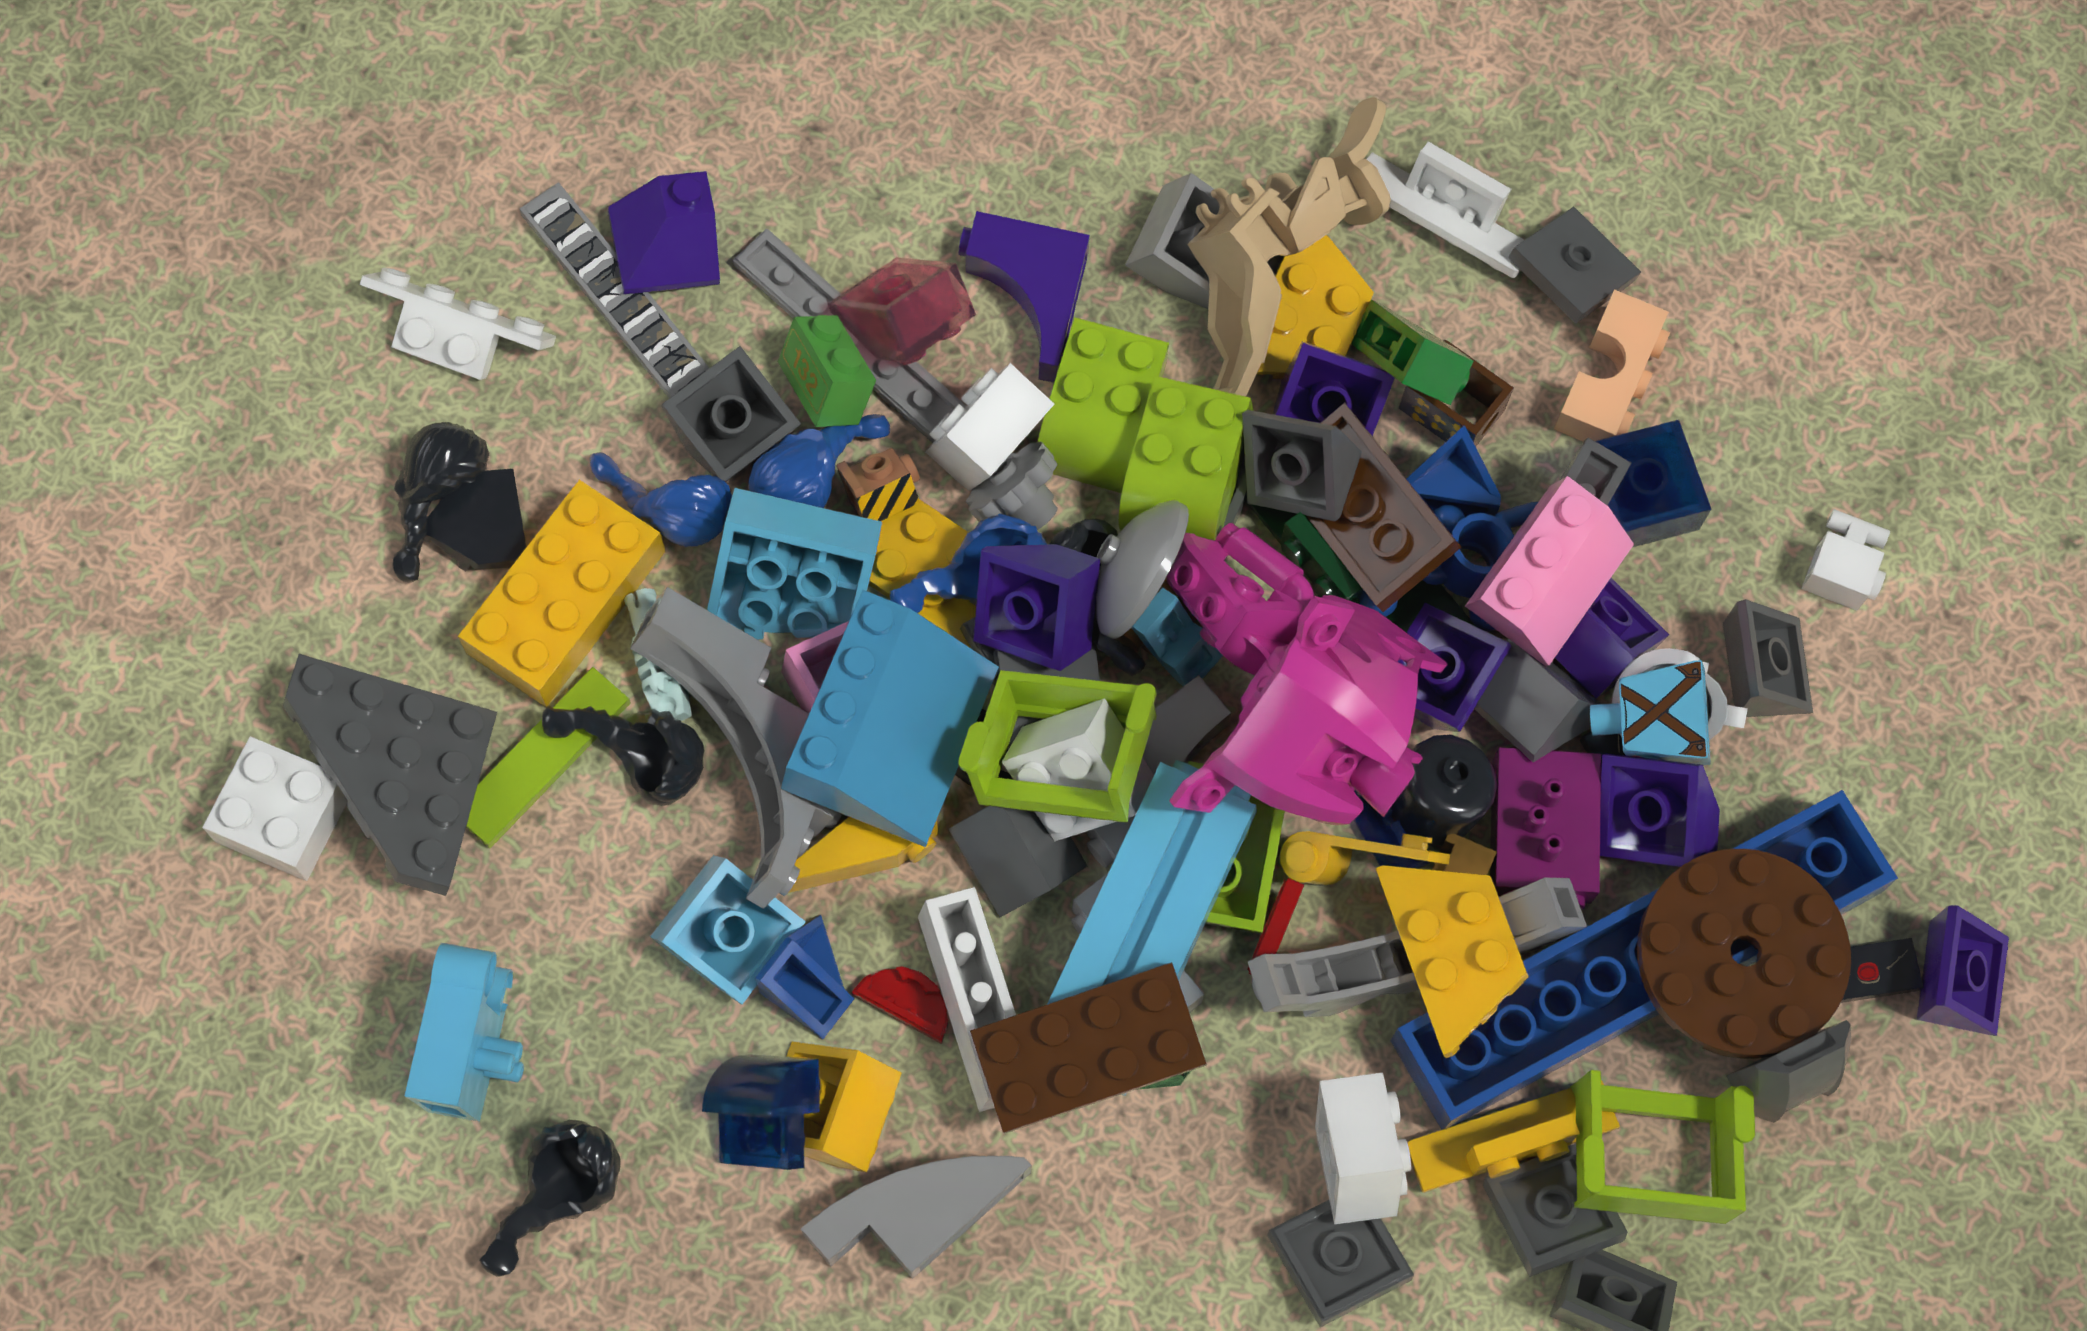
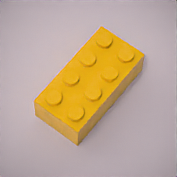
[458,479,666,708]

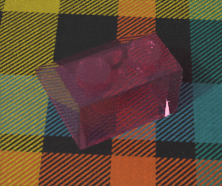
[827,257,976,365]

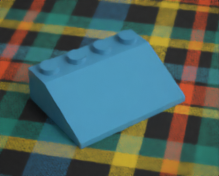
[781,590,999,847]

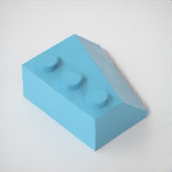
[707,488,882,639]

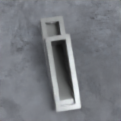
[801,1156,1032,1279]

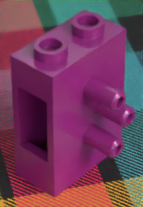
[1490,747,1601,910]

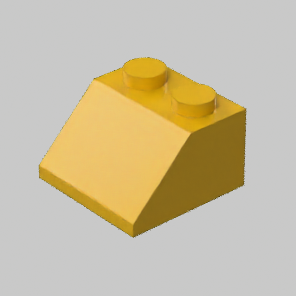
[756,1041,902,1172]

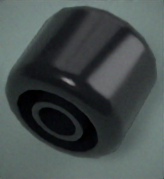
[1388,735,1497,846]

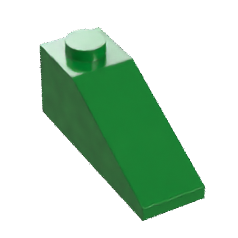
[1351,299,1474,405]

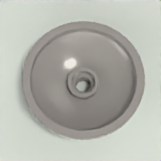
[1095,500,1189,639]

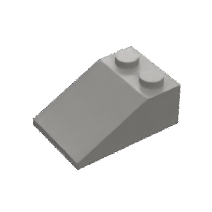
[1125,173,1283,309]

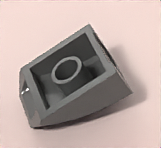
[1726,1020,1851,1123]

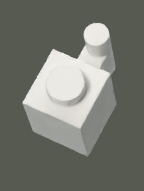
[1801,509,1890,611]

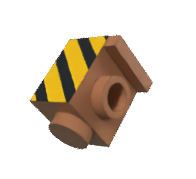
[836,447,920,521]

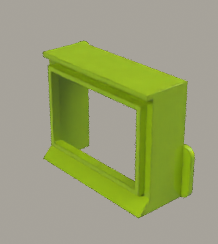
[958,670,1157,823]
[1570,1070,1755,1224]

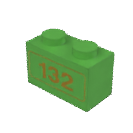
[777,315,876,427]

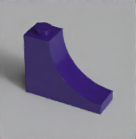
[958,211,1090,383]

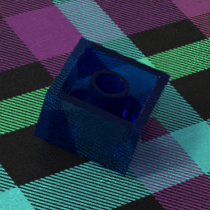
[1595,420,1712,548]

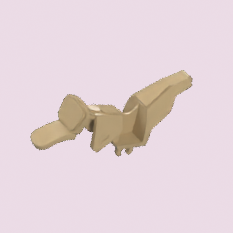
[1187,97,1391,396]

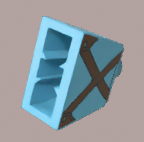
[1590,660,1711,766]

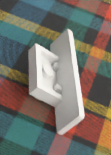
[1366,142,1524,278]
[360,268,556,380]

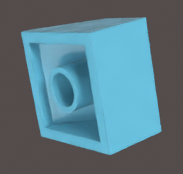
[650,855,806,1005]

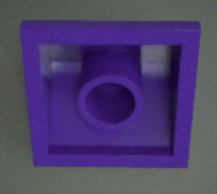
[1273,341,1395,436]
[1398,603,1511,732]
[1917,905,2009,1036]

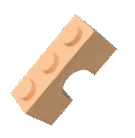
[1554,289,1670,449]

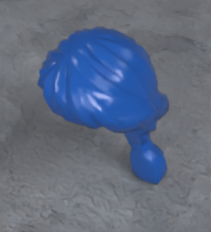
[748,414,890,508]
[590,452,732,547]
[890,513,1048,613]

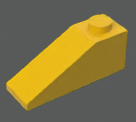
[789,817,938,893]

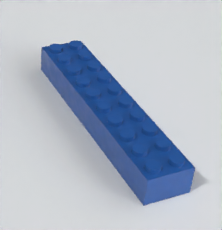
[1390,790,1898,1130]

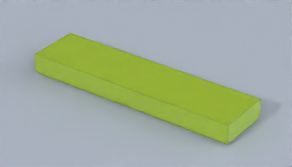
[466,667,631,848]

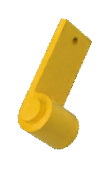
[1280,831,1450,885]

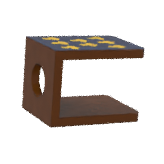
[1398,340,1514,446]

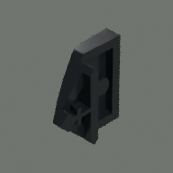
[424,469,527,572]

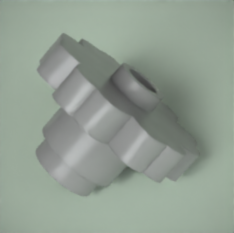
[966,442,1058,530]

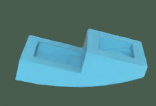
[1131,588,1223,686]

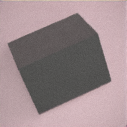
[661,346,801,482]
[1242,410,1362,521]
[1723,599,1813,717]
[1474,639,1601,762]
[948,806,1088,918]
[1549,1250,1677,1331]

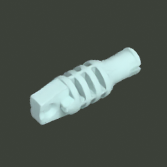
[624,588,692,721]

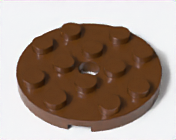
[1637,849,1851,1059]

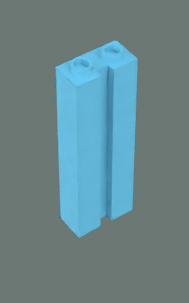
[1047,760,1257,1096]

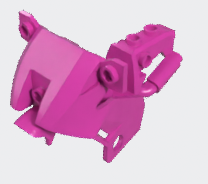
[1166,523,1447,825]

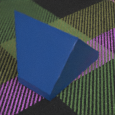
[1407,425,1501,516]
[755,915,854,1039]

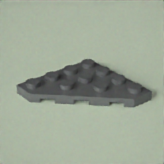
[283,654,497,896]

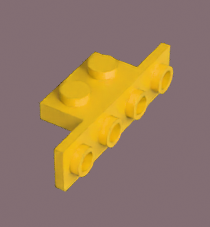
[1408,1080,1620,1193]

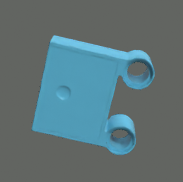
[404,943,524,1122]

